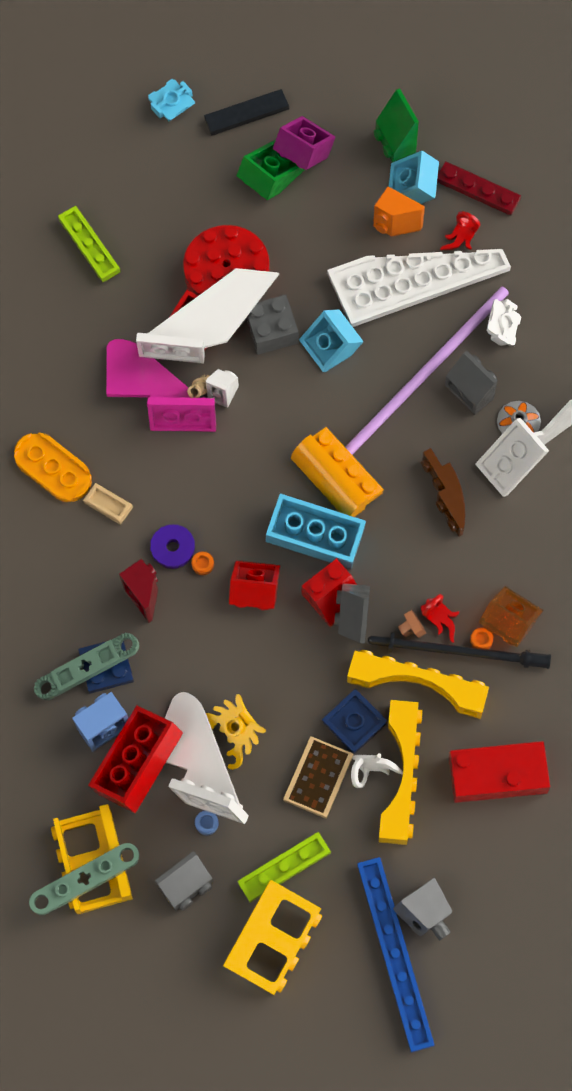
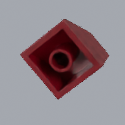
[119,559,158,623]

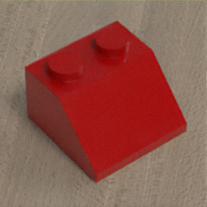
[301,558,357,628]
[229,561,280,610]

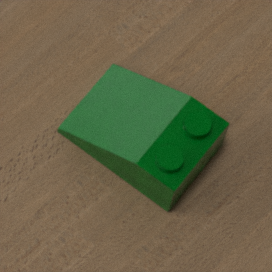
[374,88,419,163]
[236,140,305,200]

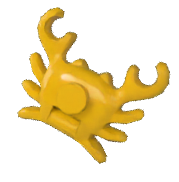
[206,694,266,770]

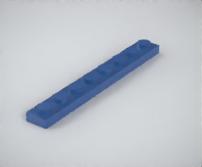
[357,857,435,1053]

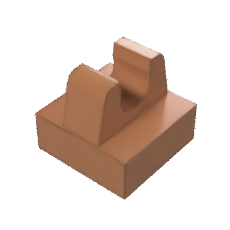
[398,610,427,638]

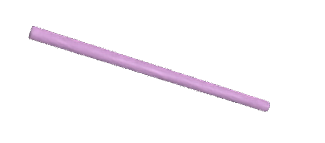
[345,287,509,455]

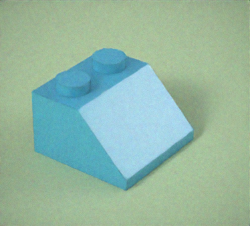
[389,151,439,204]
[299,309,364,372]

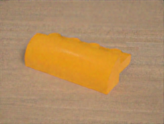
[291,427,384,517]

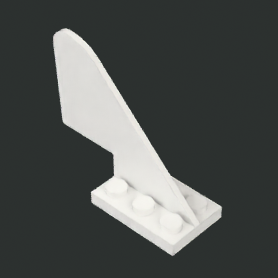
[475,400,572,497]
[165,692,249,824]

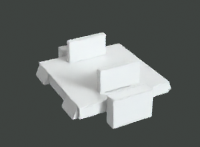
[486,299,521,346]

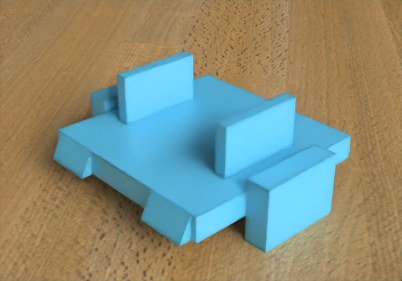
[148,78,195,121]

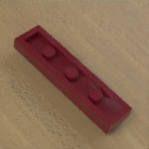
[437,161,521,216]

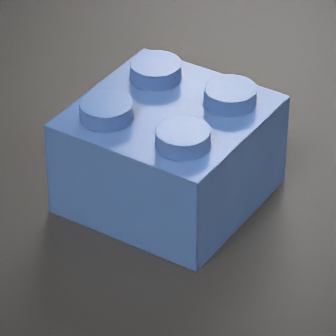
[72,692,128,752]

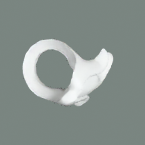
[351,753,403,788]

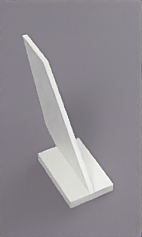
[136,268,279,364]

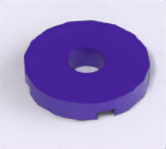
[150,525,195,569]

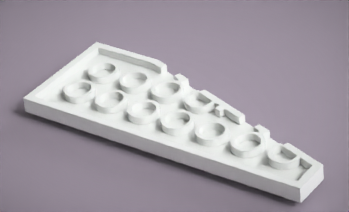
[327,249,511,327]

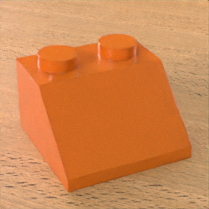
[373,186,425,236]

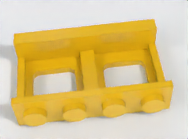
[51,804,133,914]
[223,880,322,995]

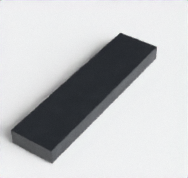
[204,89,289,136]

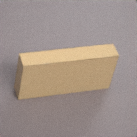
[83,483,133,525]

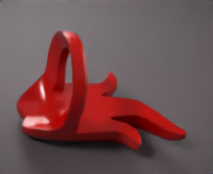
[440,211,481,250]
[421,594,460,643]

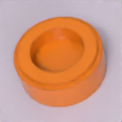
[191,552,214,575]
[470,628,493,650]

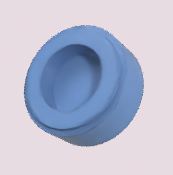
[195,811,219,835]

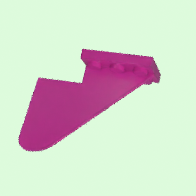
[106,339,216,432]

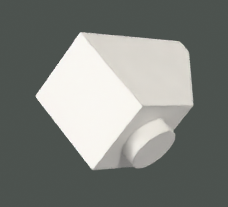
[206,369,239,408]

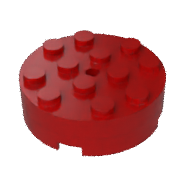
[183,225,270,296]

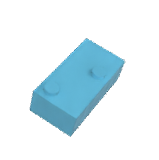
[266,494,366,569]

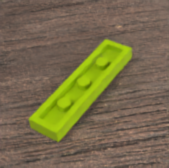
[58,206,121,283]
[237,832,331,903]

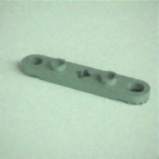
[34,633,139,700]
[29,843,139,915]

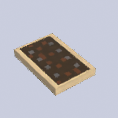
[283,736,354,819]

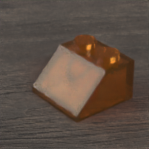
[478,586,544,647]

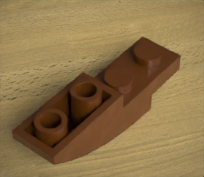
[421,448,465,537]

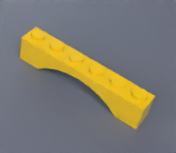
[347,650,489,719]
[379,700,422,845]

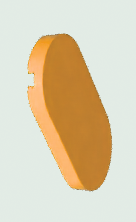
[14,433,92,502]

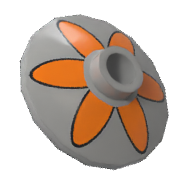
[497,401,541,434]

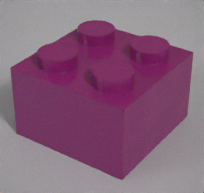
[273,116,335,170]

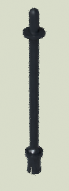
[368,632,551,669]

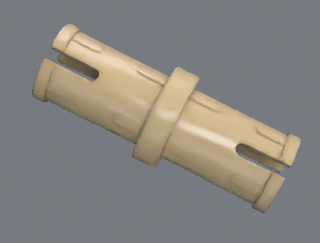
[187,375,210,398]

